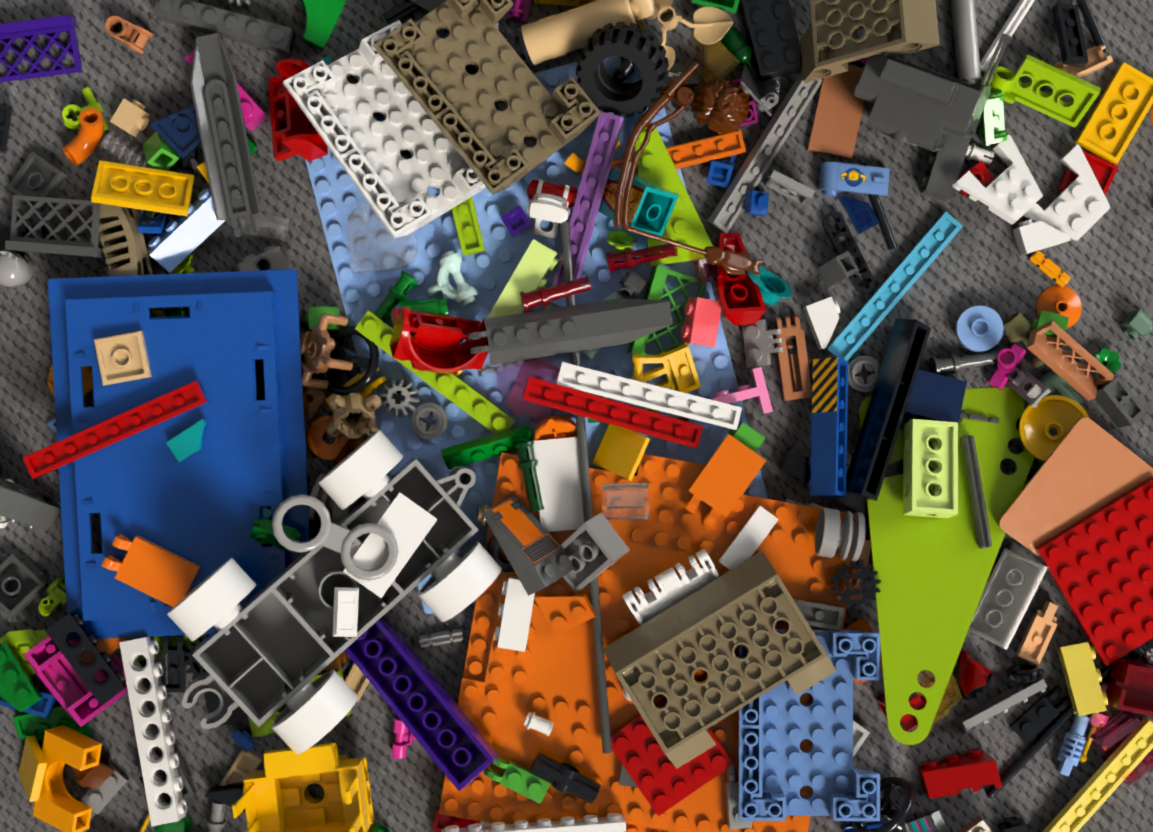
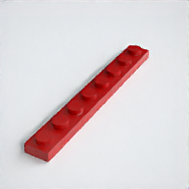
[522,377,703,448]
[23,381,208,479]

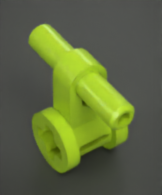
[62,87,109,131]
[38,576,66,618]

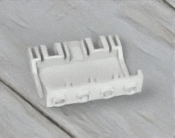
[622,549,720,625]

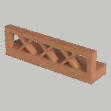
[1027,320,1114,401]

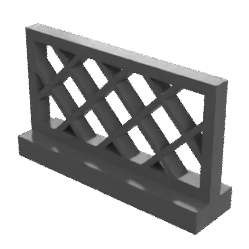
[5,195,102,258]

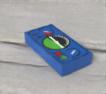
[137,210,168,234]

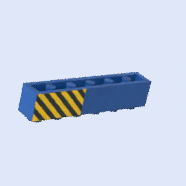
[808,357,848,498]

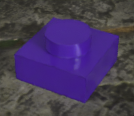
[500,205,532,237]

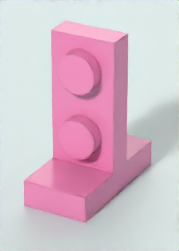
[711,367,773,414]

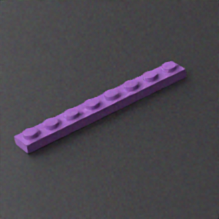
[552,111,624,286]

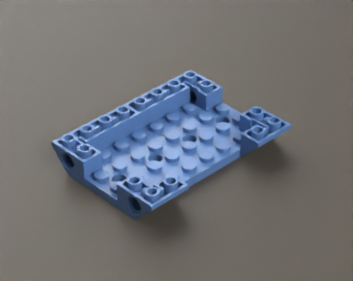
[738,629,880,821]

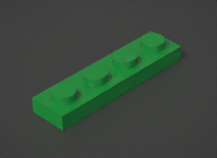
[441,424,534,470]

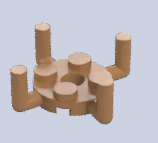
[300,313,353,389]

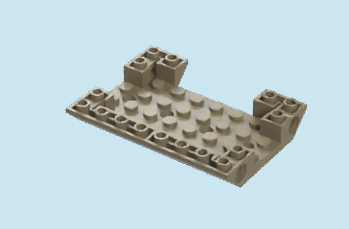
[373,0,601,195]
[800,0,940,83]
[603,551,836,769]

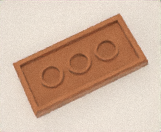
[807,65,865,160]

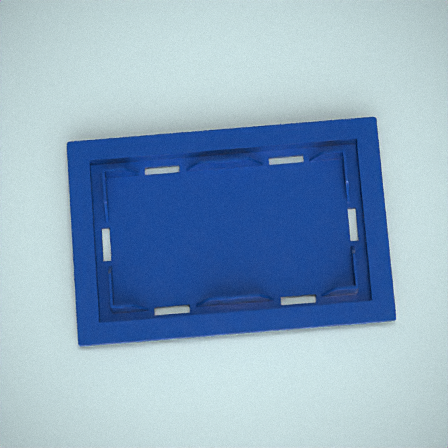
[48,269,310,640]

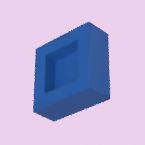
[745,190,769,216]
[231,729,255,752]

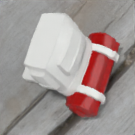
[527,179,578,238]

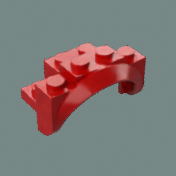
[268,59,328,162]
[389,306,488,374]

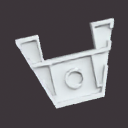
[952,135,1043,225]
[1023,144,1111,241]

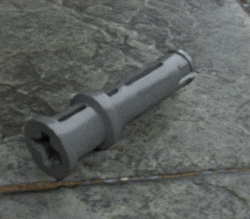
[930,349,1000,374]

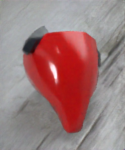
[958,651,997,701]

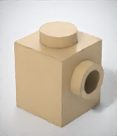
[110,98,150,137]

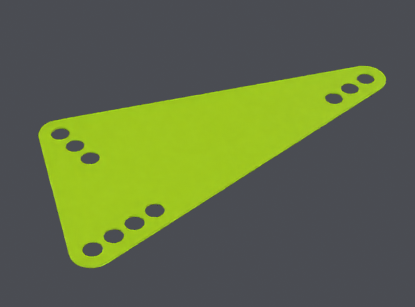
[859,387,1048,745]

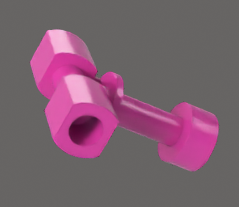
[988,343,1026,390]
[392,713,417,759]

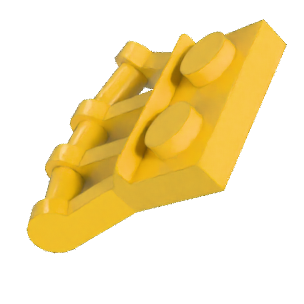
[631,344,701,413]

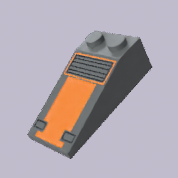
[482,495,575,596]

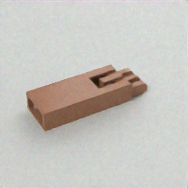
[774,314,812,401]

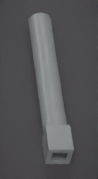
[950,0,981,86]

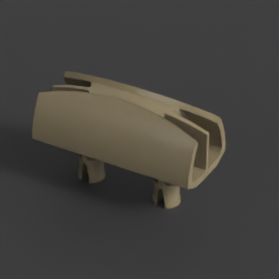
[86,200,153,277]

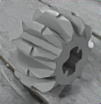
[380,378,420,417]

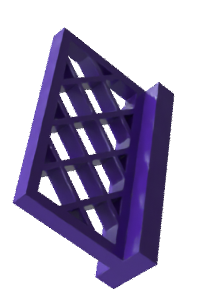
[0,15,83,82]

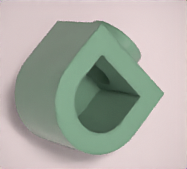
[1120,308,1153,340]

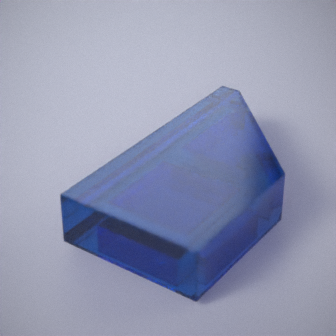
[838,196,880,235]

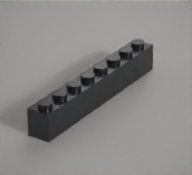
[846,319,931,501]

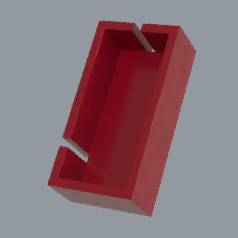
[1106,658,1153,716]

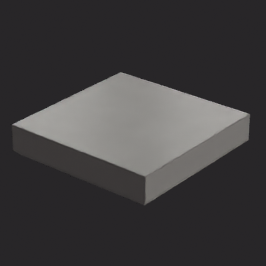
[765,170,815,205]

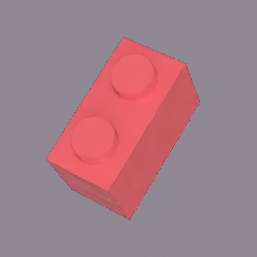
[680,297,721,347]

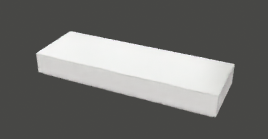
[718,505,779,570]

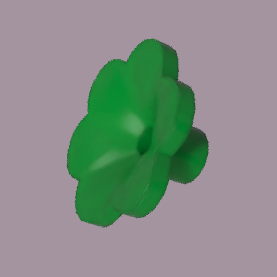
[1093,348,1121,374]

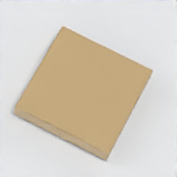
[94,331,152,386]

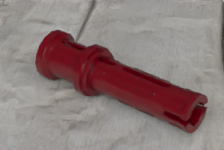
[607,244,678,273]
[520,276,591,312]

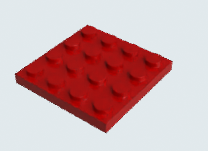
[611,697,734,816]

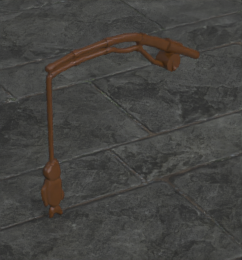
[613,61,764,275]

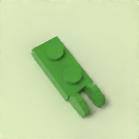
[484,758,551,804]

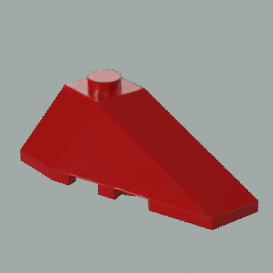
[717,233,766,326]

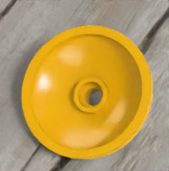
[1019,395,1089,462]

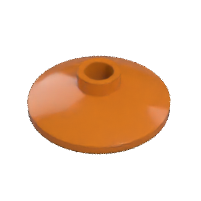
[1036,285,1082,329]

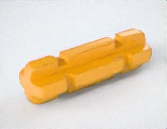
[1029,250,1070,287]

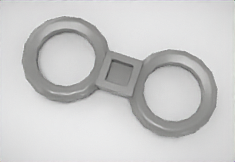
[272,494,399,581]

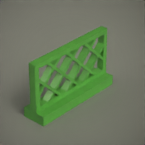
[627,265,707,355]

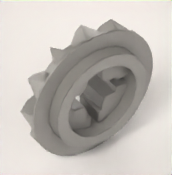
[848,356,881,392]
[411,403,448,439]

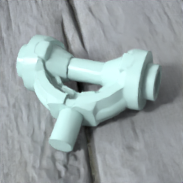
[428,250,478,306]

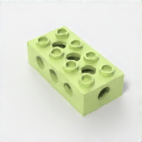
[903,419,958,518]

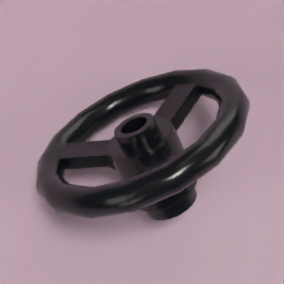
[319,326,380,396]
[852,776,914,832]

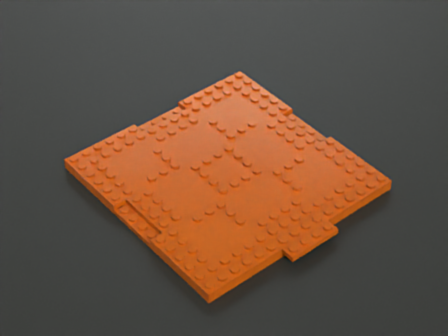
[439,452,855,832]

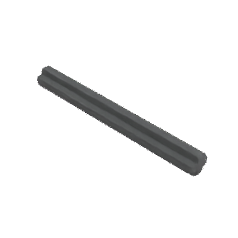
[961,435,992,548]

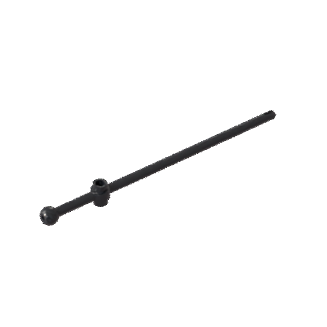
[986,646,1145,798]

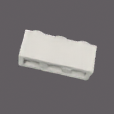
[494,575,535,652]

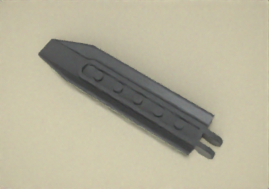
[190,33,261,237]
[468,298,673,365]

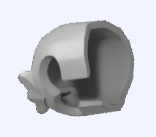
[0,250,34,287]

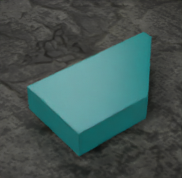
[166,419,206,462]

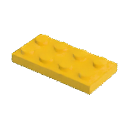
[1075,62,1153,165]
[91,160,194,217]

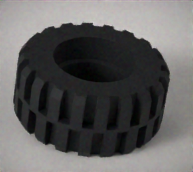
[576,22,669,117]

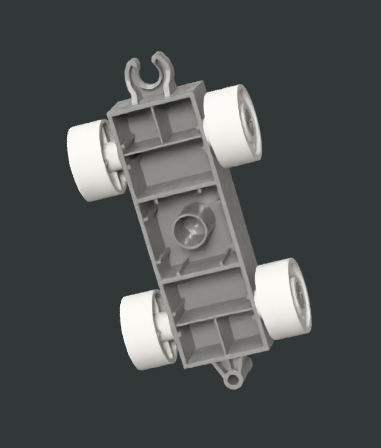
[167,430,502,755]

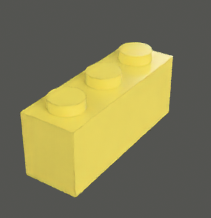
[1057,642,1108,716]

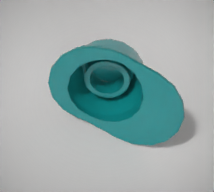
[746,265,792,305]

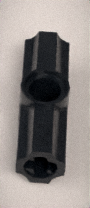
[530,753,601,804]

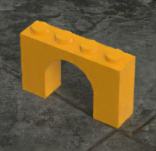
[33,725,102,832]

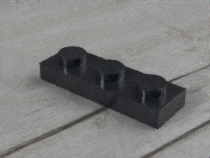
[1052,3,1088,67]

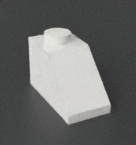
[1013,219,1071,256]
[803,297,840,350]

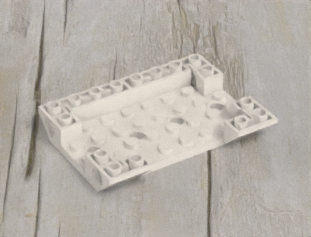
[283,20,486,238]

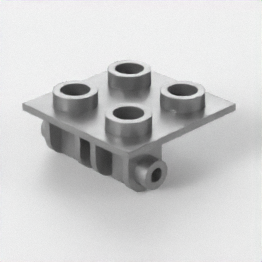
[740,64,780,116]

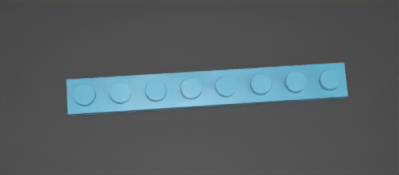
[826,212,963,361]

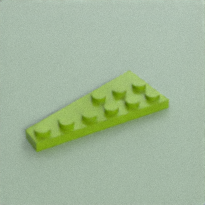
[632,127,713,266]

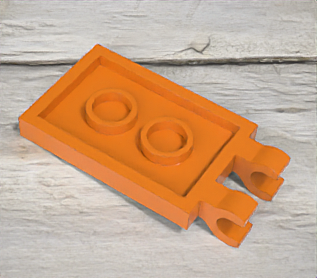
[684,434,767,527]
[101,534,201,607]

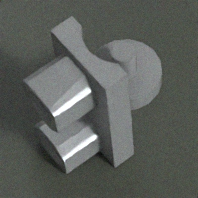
[1007,367,1051,408]

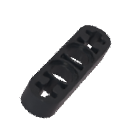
[822,212,875,293]

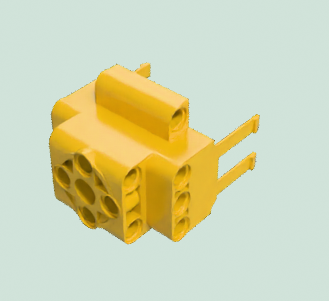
[231,742,373,832]

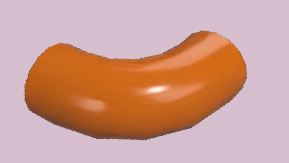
[62,108,104,166]

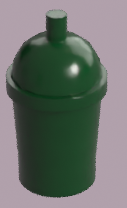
[721,27,753,68]

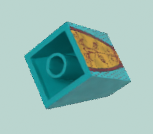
[599,167,679,236]

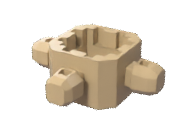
[327,393,382,438]

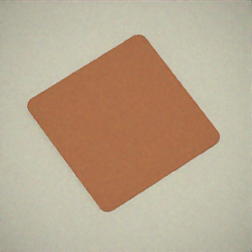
[998,417,1153,557]

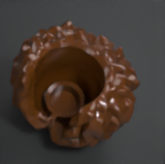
[691,78,750,134]

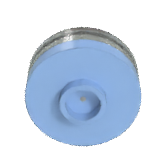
[954,306,1004,353]

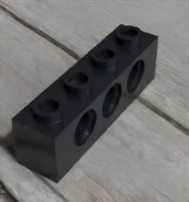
[45,612,126,705]

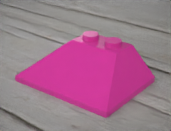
[24,636,128,727]

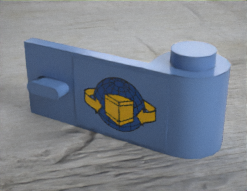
[819,162,890,197]

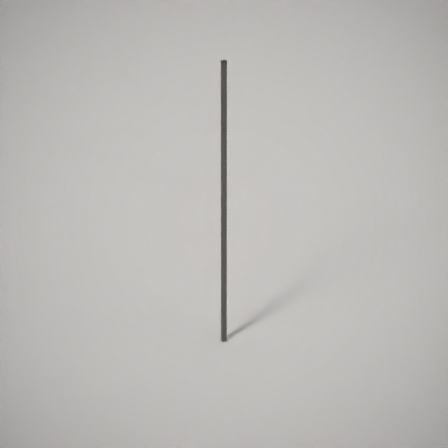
[560,222,612,754]

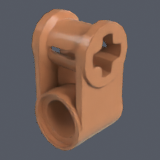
[105,16,153,55]

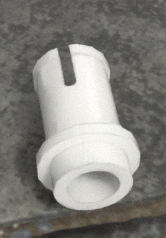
[965,143,994,166]
[523,711,554,736]

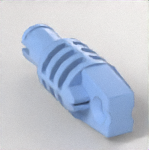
[1057,715,1090,776]

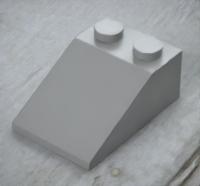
[561,513,630,594]

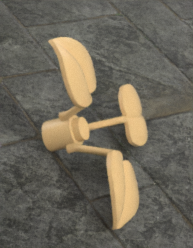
[640,0,733,77]

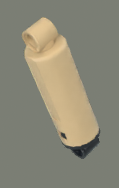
[507,0,658,67]

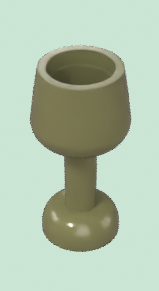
[1003,312,1045,368]

